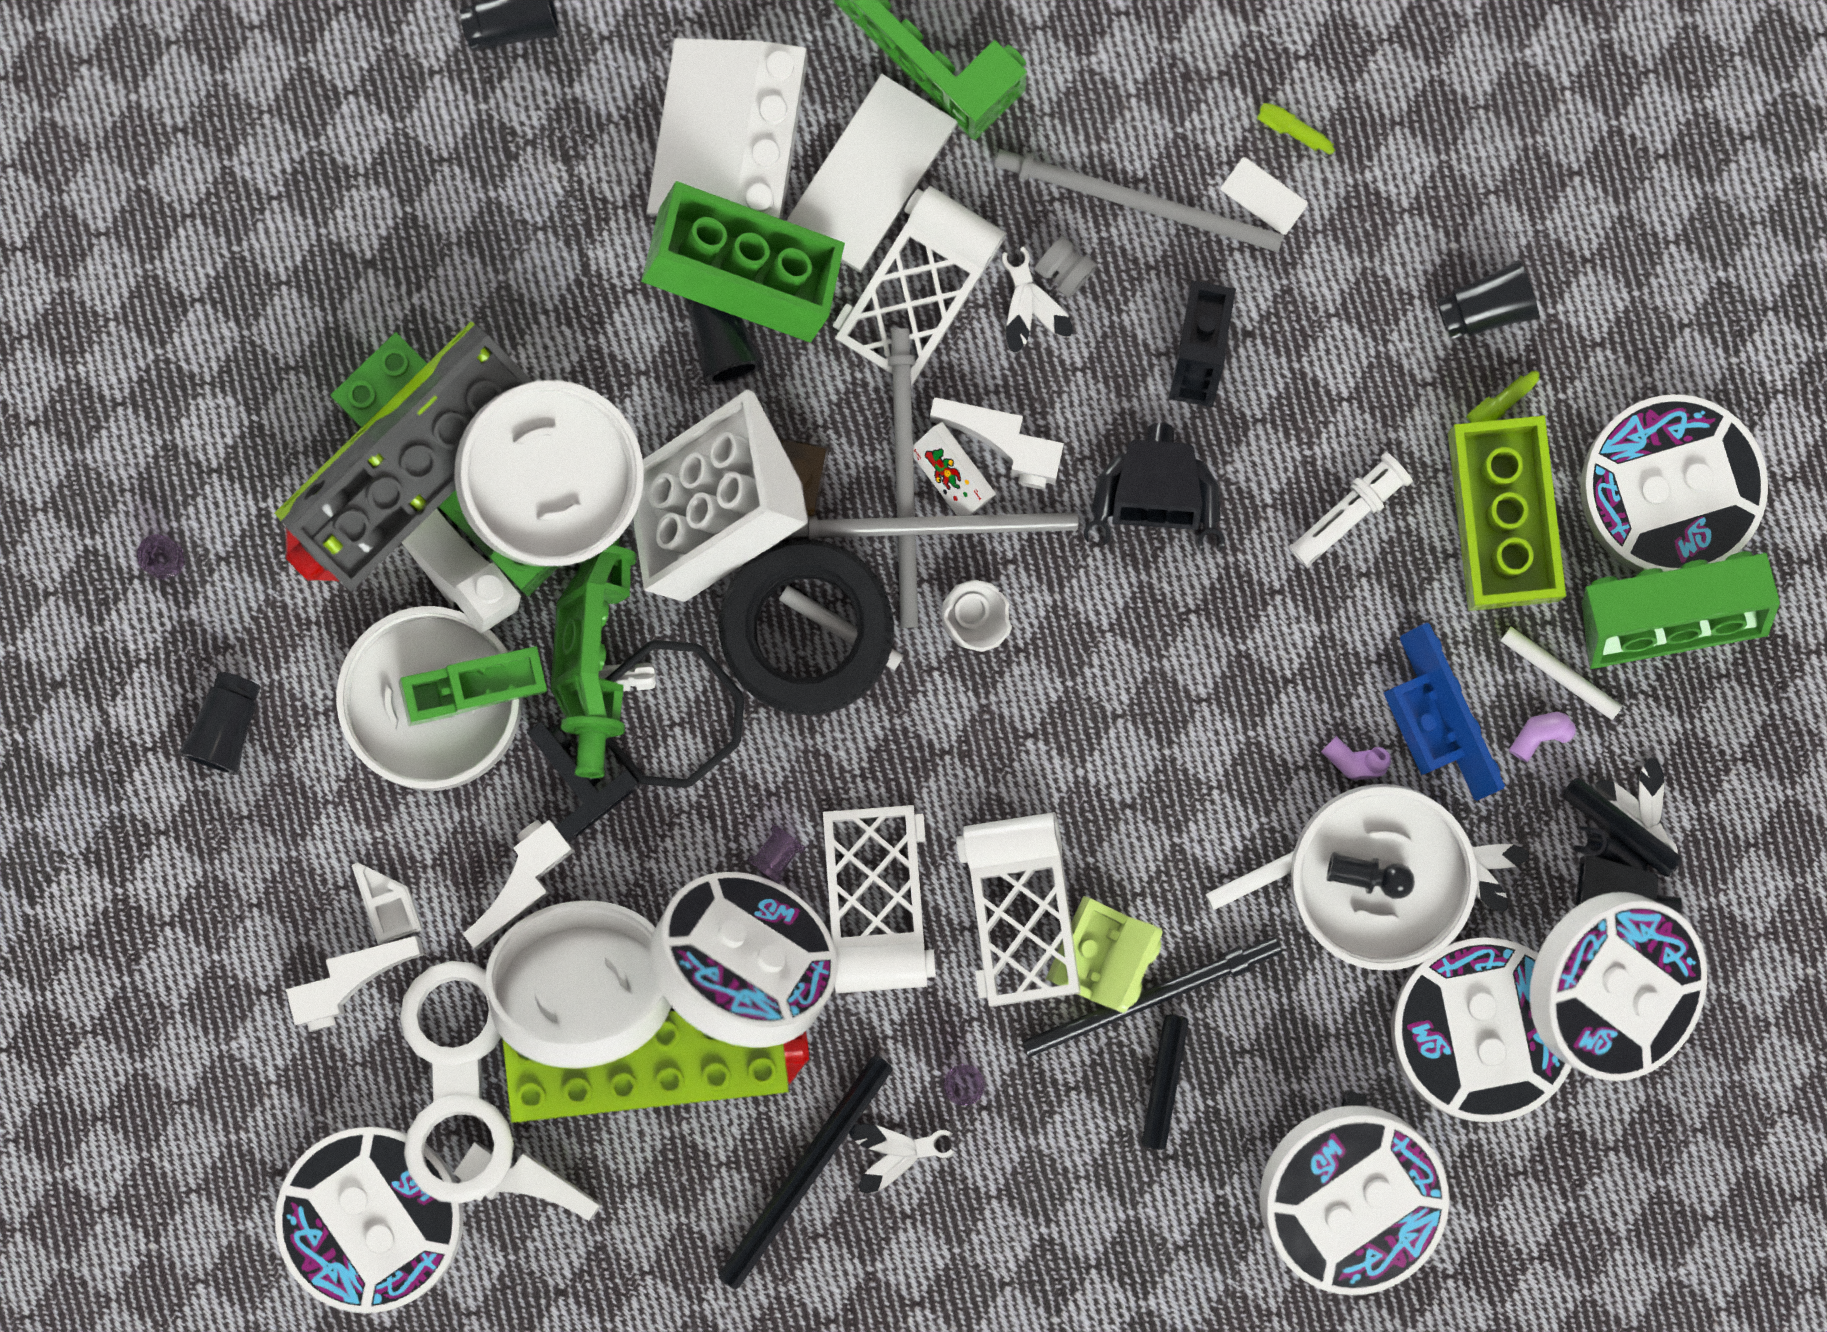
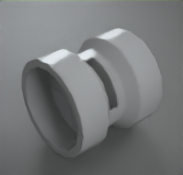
[1034,235,1098,299]

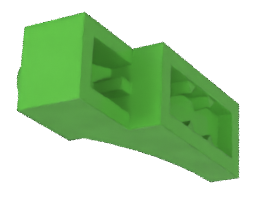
[399,646,547,726]

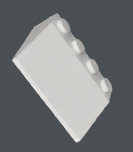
[647,38,808,220]
[633,390,808,602]

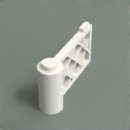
[833,186,1007,386]
[823,805,936,994]
[956,812,1081,1007]

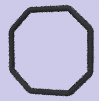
[605,640,744,788]

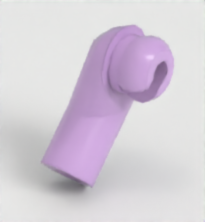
[1508,712,1576,763]
[1321,736,1391,780]

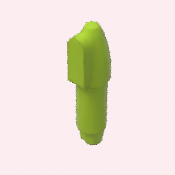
[1256,103,1335,154]
[1466,370,1540,423]

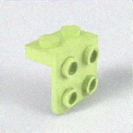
[1045,896,1162,1013]

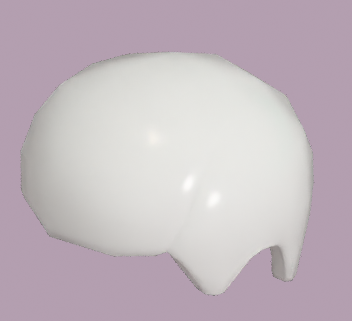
[942,580,1012,652]

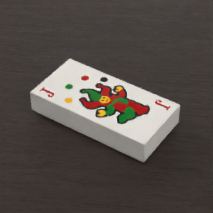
[913,422,996,516]

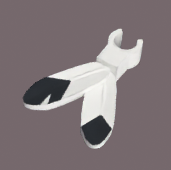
[1002,246,1073,353]
[1595,758,1678,853]
[1472,844,1529,912]
[849,1123,956,1193]

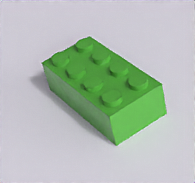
[641,181,845,343]

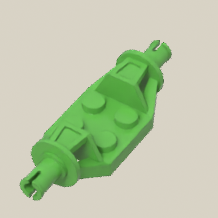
[551,537,637,778]

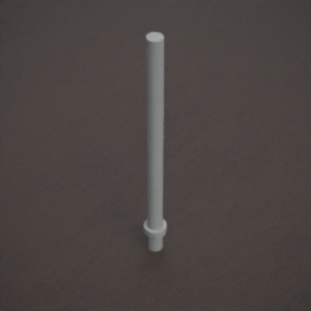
[994,149,1283,252]
[887,328,919,628]
[784,512,1078,540]

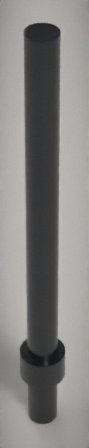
[1022,936,1282,1057]

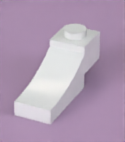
[930,397,1064,489]
[402,509,521,634]
[463,820,575,950]
[286,936,425,1032]
[453,1142,602,1221]

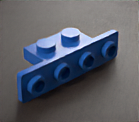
[1383,623,1505,801]

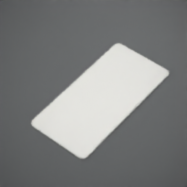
[1221,157,1308,235]

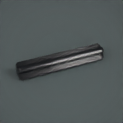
[1563,778,1681,877]
[1142,1014,1189,1150]

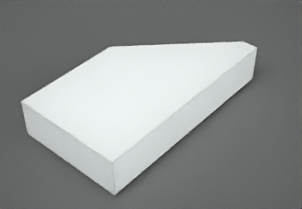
[352,863,423,945]

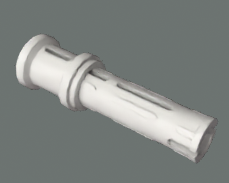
[1288,452,1413,568]

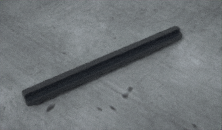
[718,1055,893,1290]

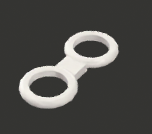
[400,961,514,1203]

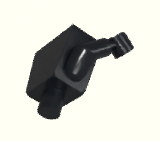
[1084,423,1225,553]
[1573,826,1682,915]

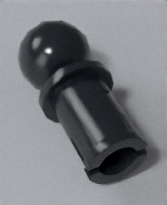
[1326,852,1415,899]

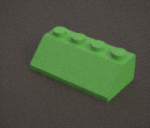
[1582,551,1780,669]

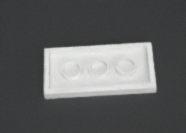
[786,74,958,273]

